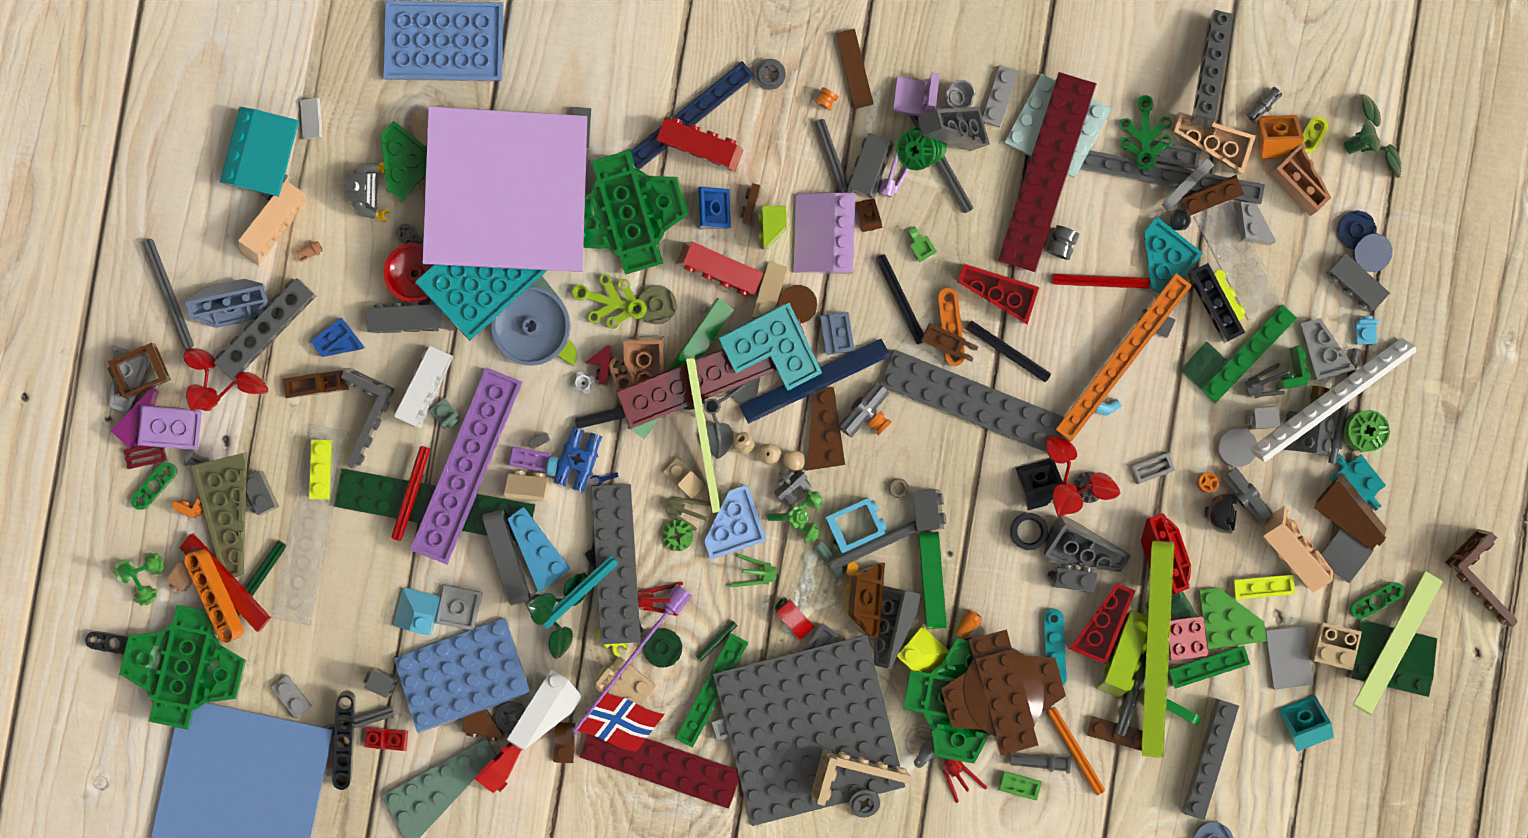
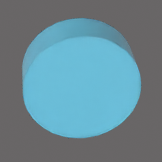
[547,456,559,476]

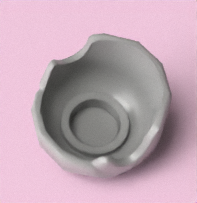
[945,80,976,108]

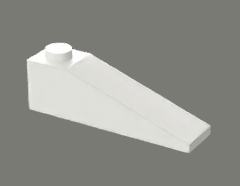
[507,669,582,751]

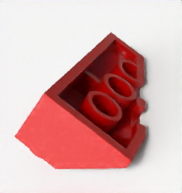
[474,742,522,793]

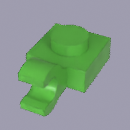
[907,226,937,262]

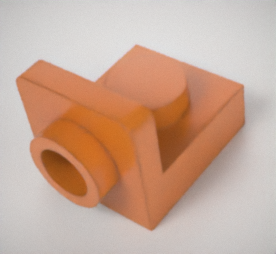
[171,498,203,518]

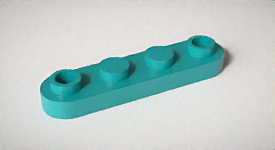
[1043,609,1067,686]

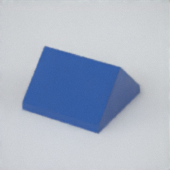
[698,187,731,230]

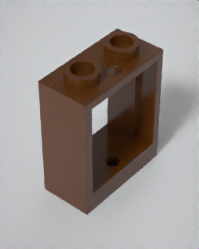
[108,342,171,399]

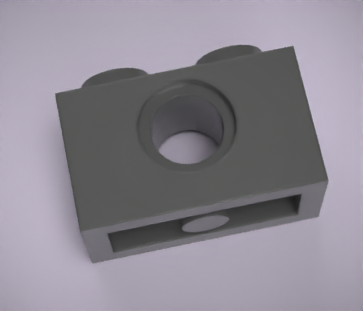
[364,668,400,698]

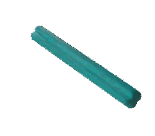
[543,556,618,628]

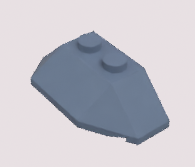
[185,279,268,328]

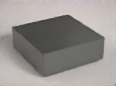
[529,433,551,448]

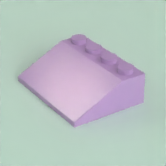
[794,193,855,274]

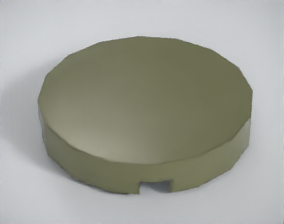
[638,285,677,325]

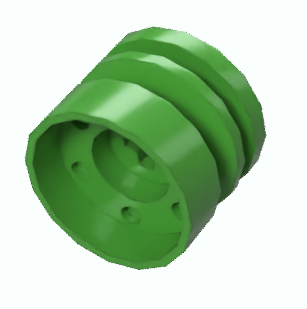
[1342,410,1390,453]

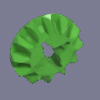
[662,520,693,551]

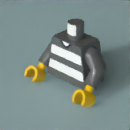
[345,162,391,222]

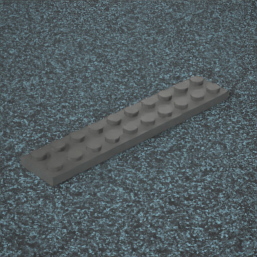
[881,349,1069,453]

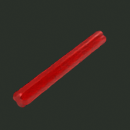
[1052,274,1150,289]
[391,446,430,541]

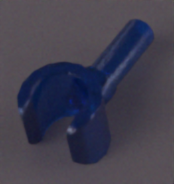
[590,472,619,486]

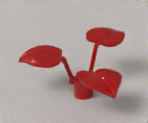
[183,348,269,411]
[1046,436,1121,517]

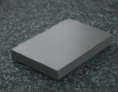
[1265,625,1313,690]

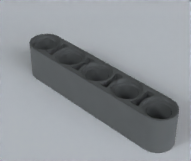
[483,509,531,606]

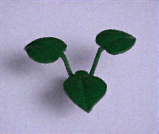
[1344,94,1401,178]
[525,572,587,659]

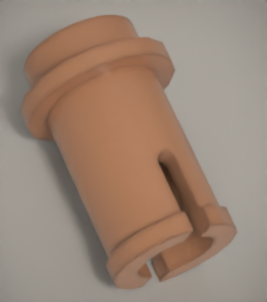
[296,241,323,262]

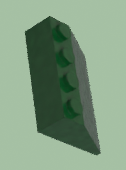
[1346,619,1437,697]

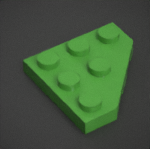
[1198,588,1267,649]

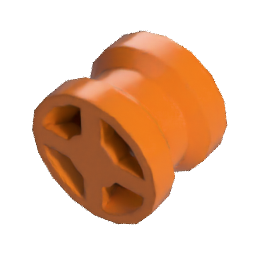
[814,87,839,111]
[867,411,892,436]
[1196,472,1219,492]

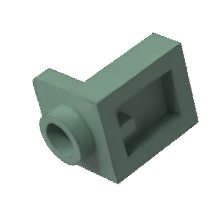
[429,398,460,429]

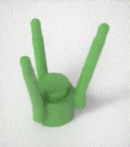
[729,554,776,587]

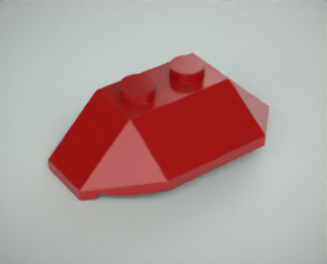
[1140,513,1191,594]

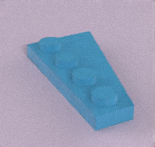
[507,506,570,592]

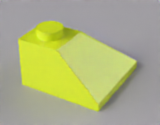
[897,626,949,673]

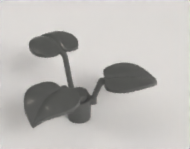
[682,378,760,459]

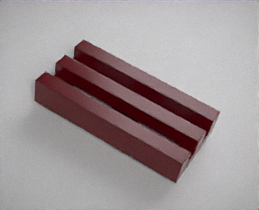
[123,446,167,469]

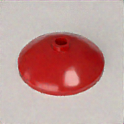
[383,243,434,302]

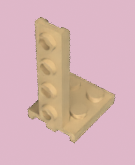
[594,656,656,706]
[810,749,912,806]

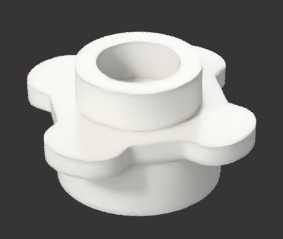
[572,372,595,394]

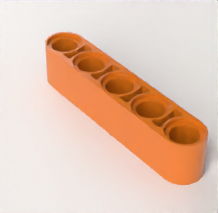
[184,549,244,643]

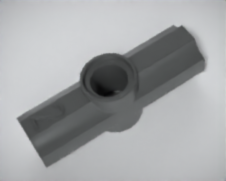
[838,382,889,438]
[1222,467,1273,524]

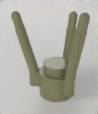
[666,496,711,531]

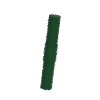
[696,620,738,662]

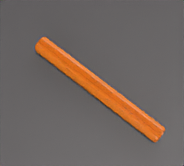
[1047,707,1105,796]

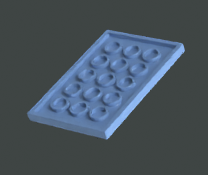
[384,1,504,81]
[394,618,531,733]

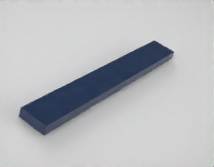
[631,61,755,170]
[740,338,890,424]

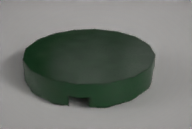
[643,628,683,668]

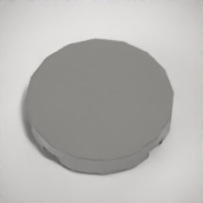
[1218,428,1257,467]

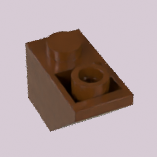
[462,710,503,741]

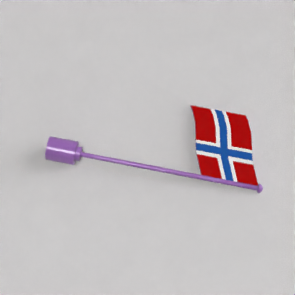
[572,584,692,752]

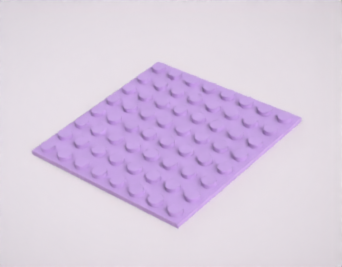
[423,107,587,272]

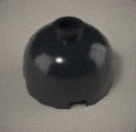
[1204,494,1237,534]

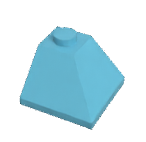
[393,587,441,636]

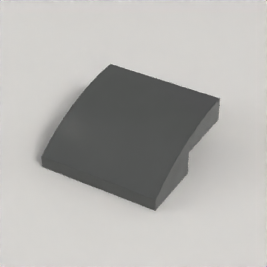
[1320,527,1374,583]

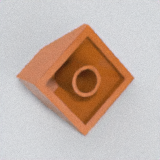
[1258,115,1304,159]

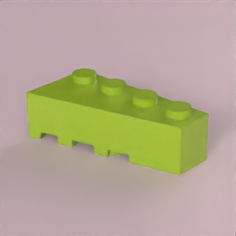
[1096,610,1148,698]

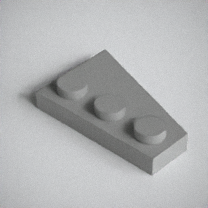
[1301,318,1356,380]
[110,345,151,413]

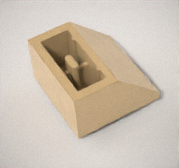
[1310,622,1362,670]

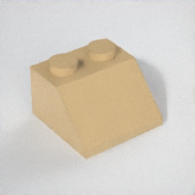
[504,470,549,502]

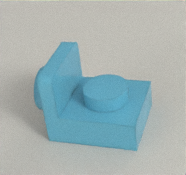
[1355,316,1379,345]

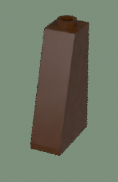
[1314,473,1387,550]

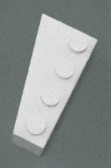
[394,346,453,428]

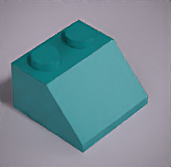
[1279,695,1334,752]

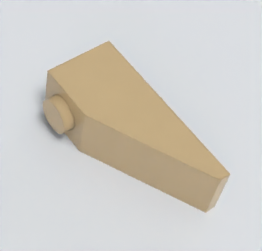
[752,262,788,319]

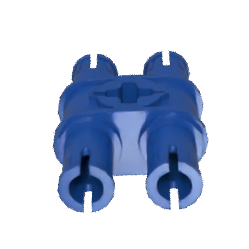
[553,426,603,492]

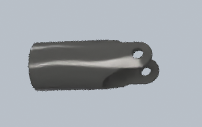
[914,735,936,768]

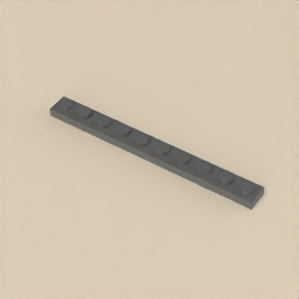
[1080,150,1265,205]

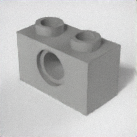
[1245,407,1280,430]

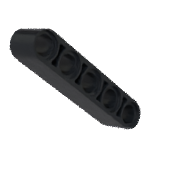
[332,690,356,790]

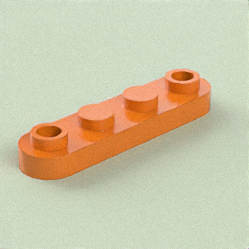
[938,288,965,367]

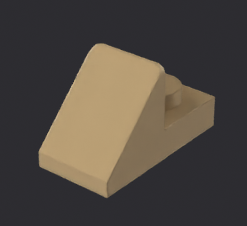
[664,458,705,499]

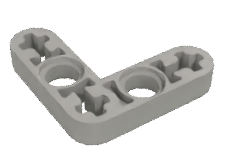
[1161,158,1214,211]

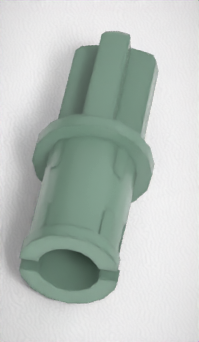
[815,541,846,579]

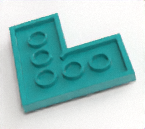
[718,302,822,391]

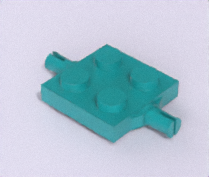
[1329,453,1386,511]

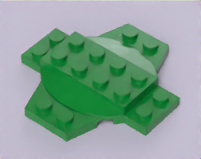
[583,150,689,275]
[119,605,246,730]
[903,638,990,764]

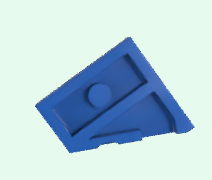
[310,317,365,357]

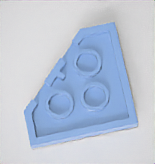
[704,485,767,560]

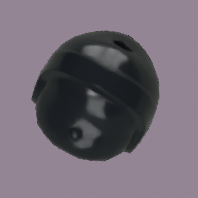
[1170,209,1191,231]

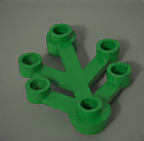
[1120,95,1172,170]

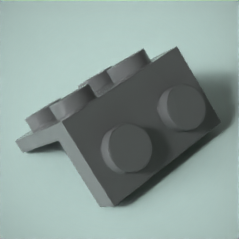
[1284,411,1334,456]

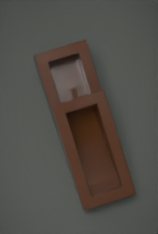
[283,370,349,398]

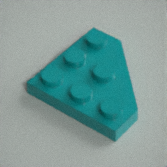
[1144,217,1203,294]

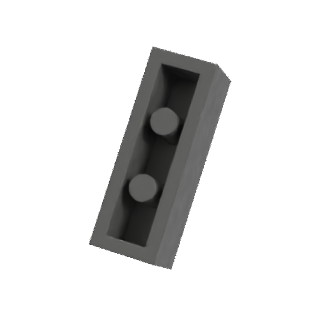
[848,133,894,199]
[1326,254,1390,312]

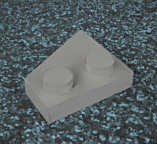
[1236,201,1276,245]

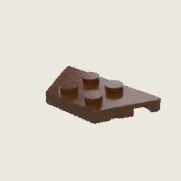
[848,562,885,639]

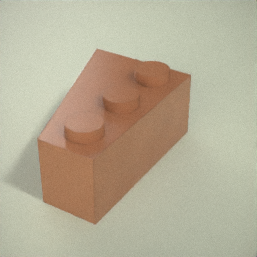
[1269,143,1331,216]

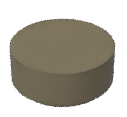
[889,478,909,498]

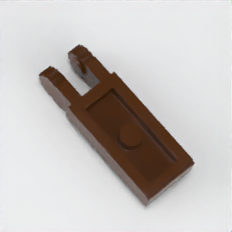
[921,323,978,362]

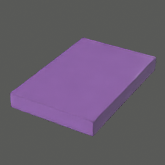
[137,405,202,450]

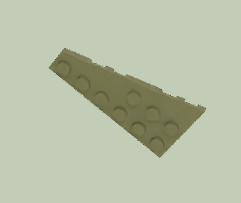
[191,452,247,577]

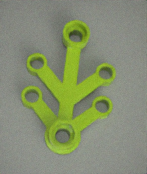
[572,273,647,329]

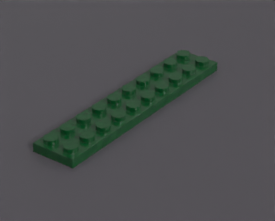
[334,468,536,541]

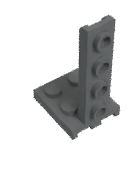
[341,369,395,469]

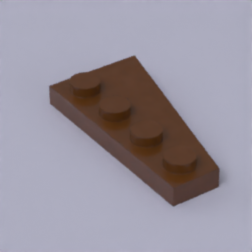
[806,387,845,471]

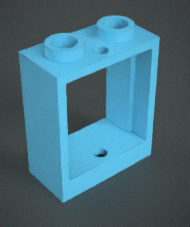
[825,498,887,553]

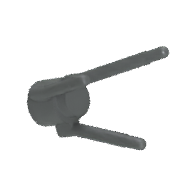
[1244,363,1290,399]

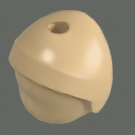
[733,432,755,454]
[760,444,782,464]
[783,451,805,471]

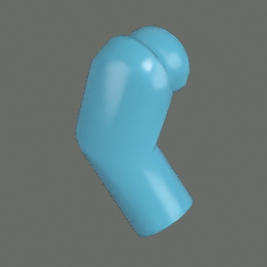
[1095,398,1122,416]

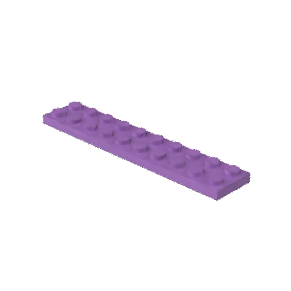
[410,368,523,565]

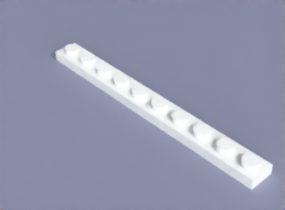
[1251,338,1417,463]

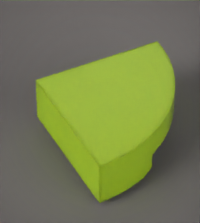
[558,339,577,365]

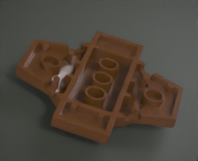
[940,629,1066,756]

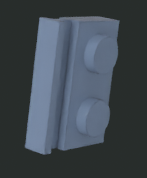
[820,312,855,355]

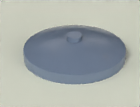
[491,287,571,366]

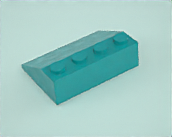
[219,106,299,197]

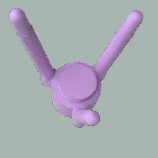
[878,156,910,197]

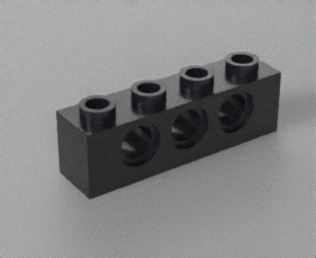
[1187,263,1245,343]

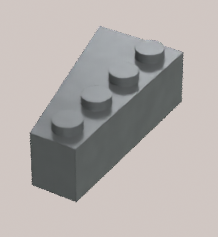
[918,107,990,151]
[367,301,456,333]

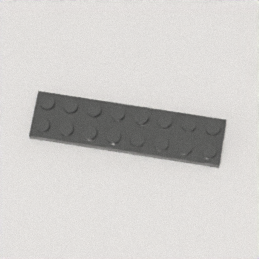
[591,484,641,645]

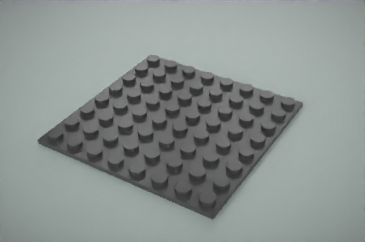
[713,634,905,826]

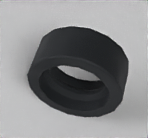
[1010,513,1048,550]

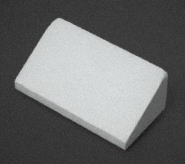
[300,98,323,140]

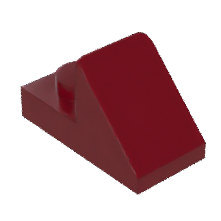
[585,345,612,386]

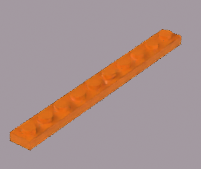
[1055,273,1192,442]

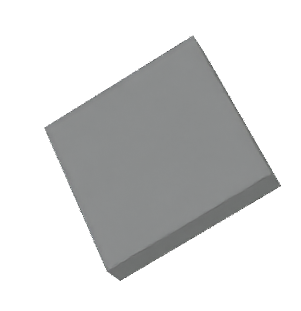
[435,584,482,630]

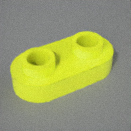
[1298,116,1328,154]

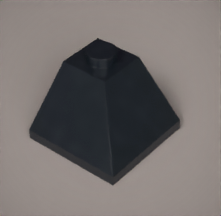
[1016,459,1064,511]

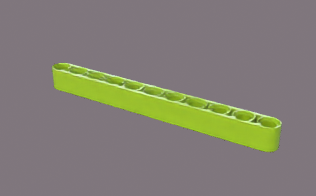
[1142,541,1174,758]

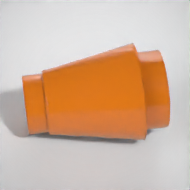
[955,609,982,639]

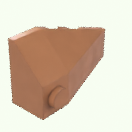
[623,336,666,418]

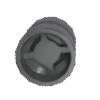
[1046,225,1080,260]

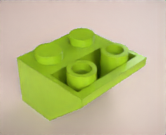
[759,205,787,250]

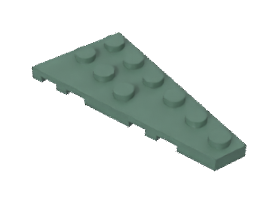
[382,739,497,838]

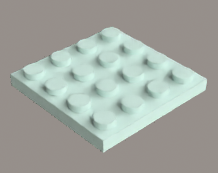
[1005,74,1111,178]

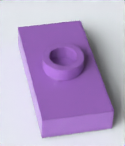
[509,446,551,473]

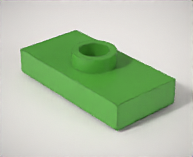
[998,770,1042,801]

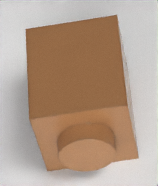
[166,561,193,592]

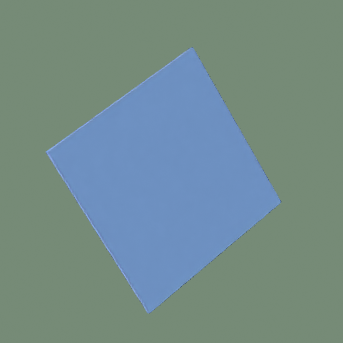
[151,703,334,838]

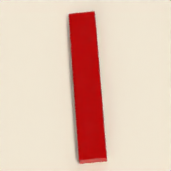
[179,533,272,632]

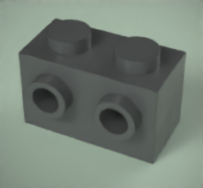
[246,471,279,515]
[913,489,946,532]
[1053,564,1097,593]

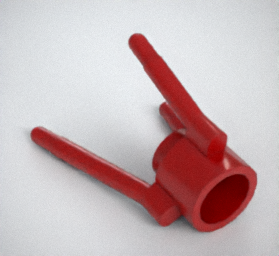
[638,582,683,616]
[942,759,987,803]

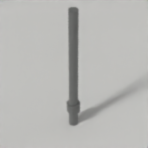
[1328,348,1361,464]

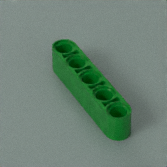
[919,531,947,630]

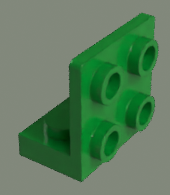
[1276,345,1310,391]

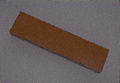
[836,29,874,109]

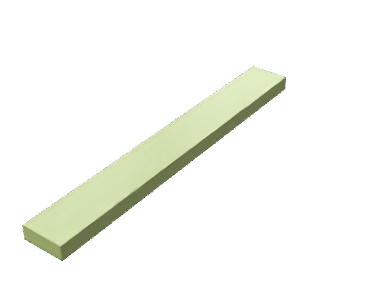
[686,354,720,513]
[1352,571,1443,715]

